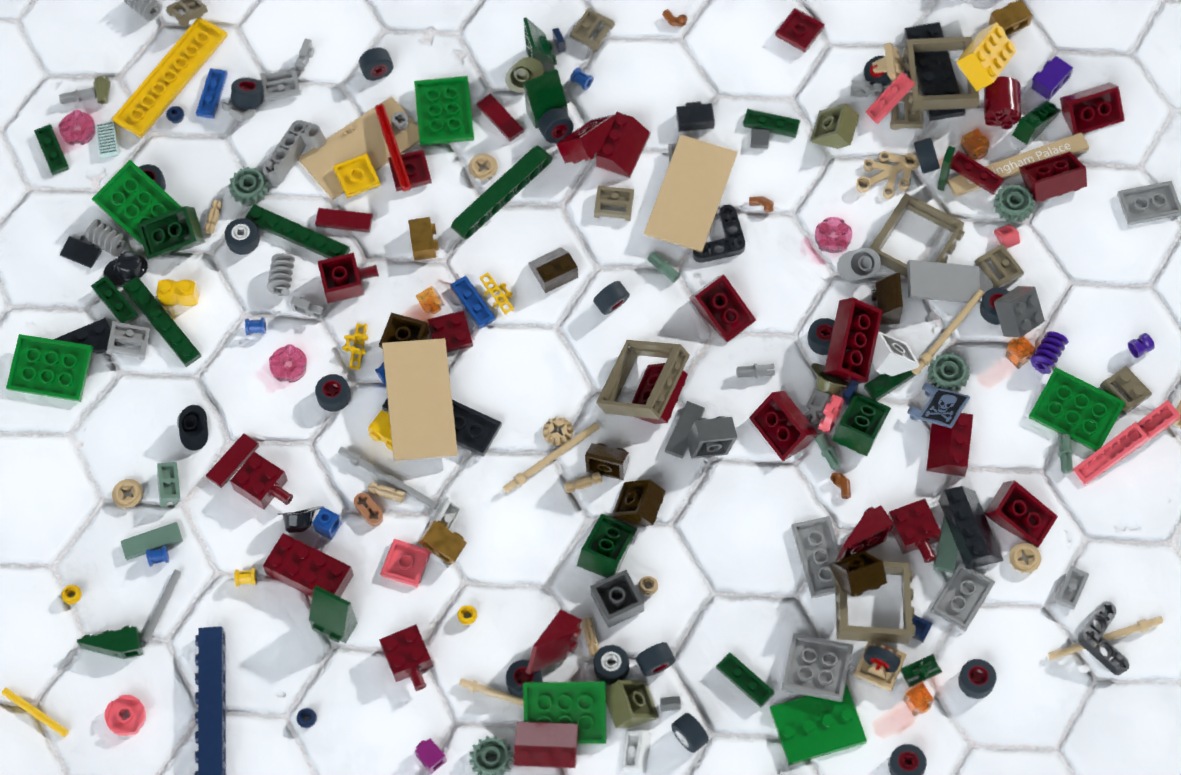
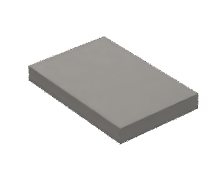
[1117,181,1181,226]
[930,562,996,632]

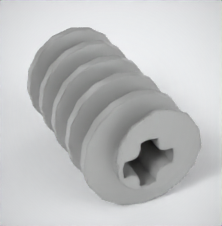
[124,0,161,21]
[85,219,126,257]
[267,253,295,296]

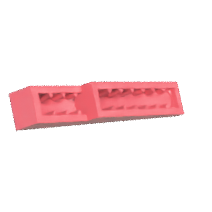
[1073,400,1181,485]

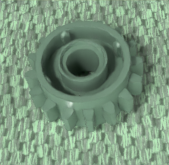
[228,167,270,206]
[993,184,1035,223]
[927,352,970,392]
[469,736,514,775]

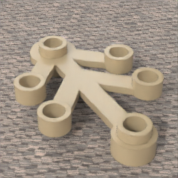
[856,151,919,199]

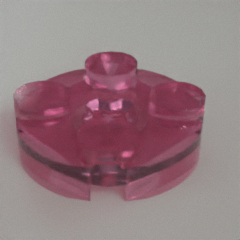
[58,110,96,146]
[815,217,852,253]
[269,344,308,383]

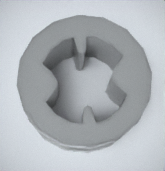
[392,112,408,130]

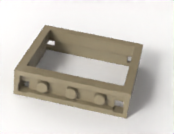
[903,37,980,111]
[870,193,965,278]
[596,340,690,419]
[835,558,916,644]

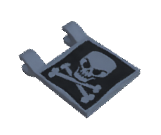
[907,383,970,428]

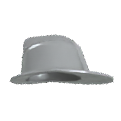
[837,248,881,281]

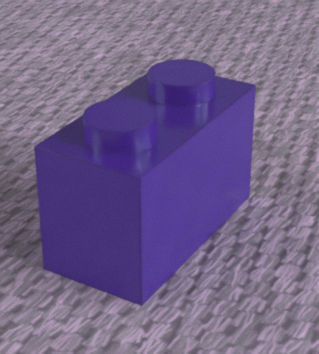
[1031,56,1073,100]

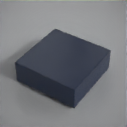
[552,28,565,53]
[842,380,859,406]
[912,614,933,643]

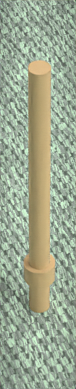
[911,289,984,375]
[502,422,600,494]
[1047,616,1164,661]

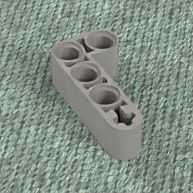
[262,120,326,186]

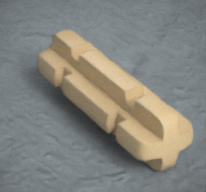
[204,200,222,234]
[564,472,602,493]
[367,482,405,503]
[582,618,599,657]

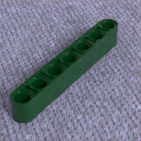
[451,145,552,240]

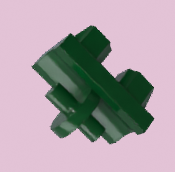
[900,654,942,688]

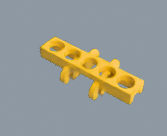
[479,272,514,315]
[342,323,369,370]

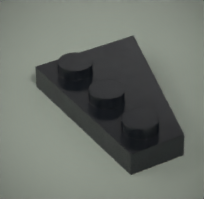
[54,317,118,354]

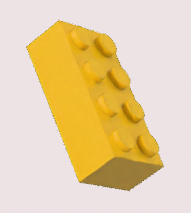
[956,22,1016,92]

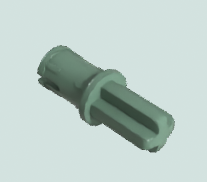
[647,252,681,283]
[815,433,842,470]
[1058,434,1074,474]

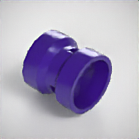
[1127,333,1155,358]

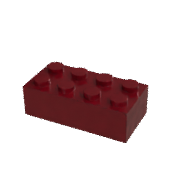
[824,297,883,384]
[262,533,354,597]

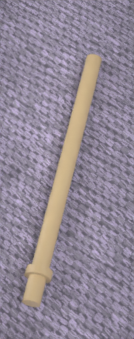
[459,678,523,706]

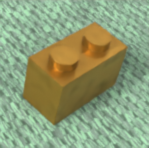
[988,0,1032,36]
[408,217,439,261]
[418,520,467,565]

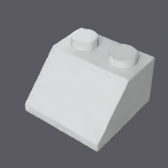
[872,331,920,376]

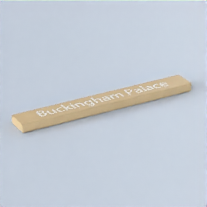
[947,132,1089,197]

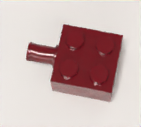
[317,253,379,304]
[230,452,293,510]
[888,498,942,563]
[379,624,433,691]

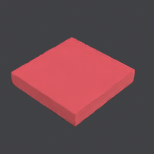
[380,539,431,587]

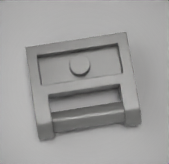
[260,67,301,102]
[106,321,150,360]

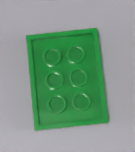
[414,76,474,146]
[91,160,182,248]
[6,334,94,402]
[1028,367,1126,452]
[523,681,606,744]
[769,685,867,766]

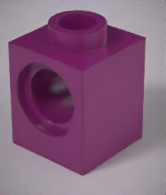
[414,738,447,775]

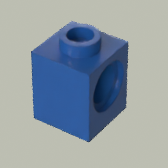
[312,507,342,540]

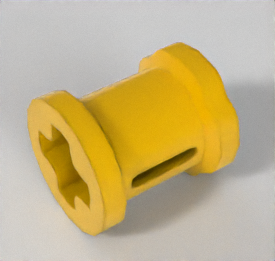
[234,568,257,587]

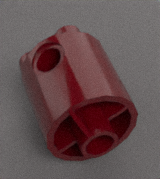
[984,76,1021,130]

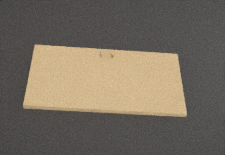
[298,96,420,200]
[644,135,738,252]
[382,338,458,461]

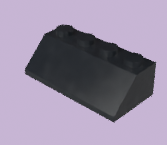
[938,486,1004,570]

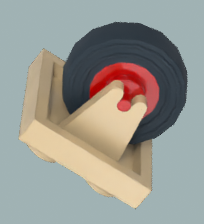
[863,42,906,87]
[854,641,907,692]

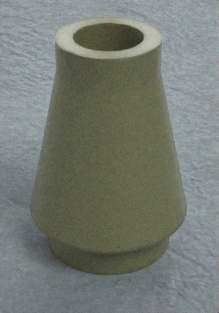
[93,76,111,104]

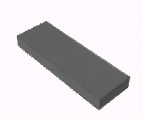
[665,401,705,459]

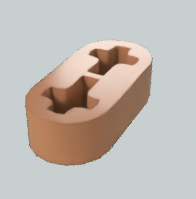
[354,493,383,527]

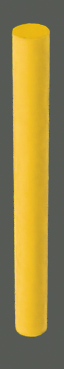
[1,687,69,737]

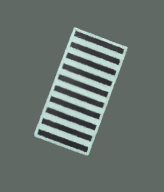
[96,121,119,158]

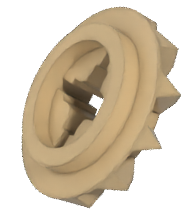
[468,154,498,181]
[543,416,573,446]
[112,479,144,509]
[1009,543,1041,574]

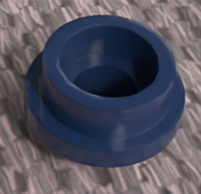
[166,106,185,124]
[296,708,317,728]

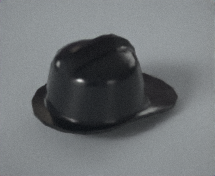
[104,252,148,285]
[177,405,208,451]
[277,506,324,533]

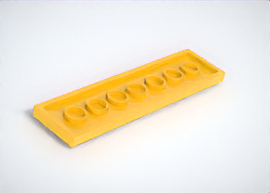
[112,17,228,139]

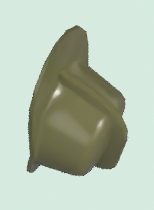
[505,57,544,93]
[811,363,848,396]

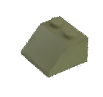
[810,103,860,149]
[606,680,659,728]

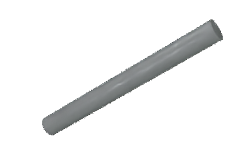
[141,569,181,644]

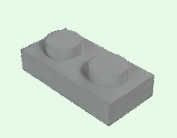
[1055,566,1090,610]

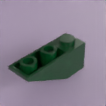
[1012,101,1061,145]
[77,625,144,659]

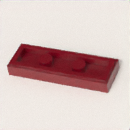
[476,93,524,142]
[951,150,1005,195]
[315,208,373,233]
[206,433,259,488]

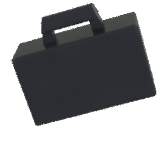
[676,101,715,132]
[60,235,102,268]

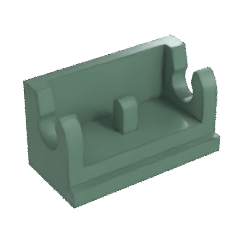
[157,462,180,508]

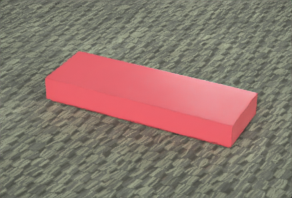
[865,72,915,124]

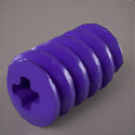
[1030,331,1069,374]

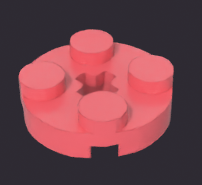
[818,394,844,434]
[104,695,146,736]

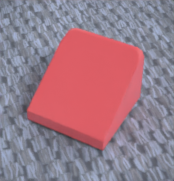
[993,224,1020,249]

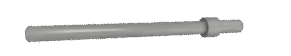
[338,446,439,510]

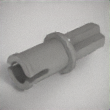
[59,87,96,104]
[736,363,775,379]

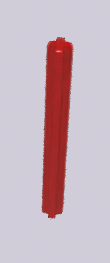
[375,104,411,192]

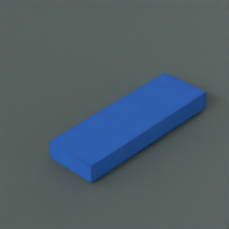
[196,68,228,119]
[450,276,496,329]

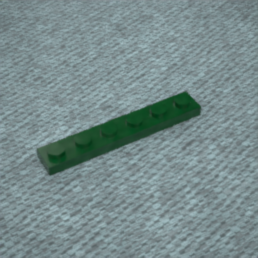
[245,204,350,259]
[122,276,202,367]

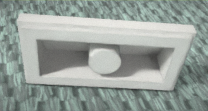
[941,20,964,58]
[427,497,464,531]
[621,730,651,774]

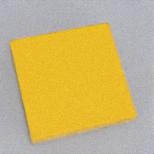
[333,153,381,199]

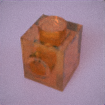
[960,128,990,160]
[415,286,445,315]
[1005,336,1035,369]
[903,682,934,716]

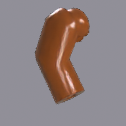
[662,9,688,27]
[749,196,774,212]
[830,472,851,499]

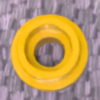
[61,585,82,604]
[457,605,477,625]

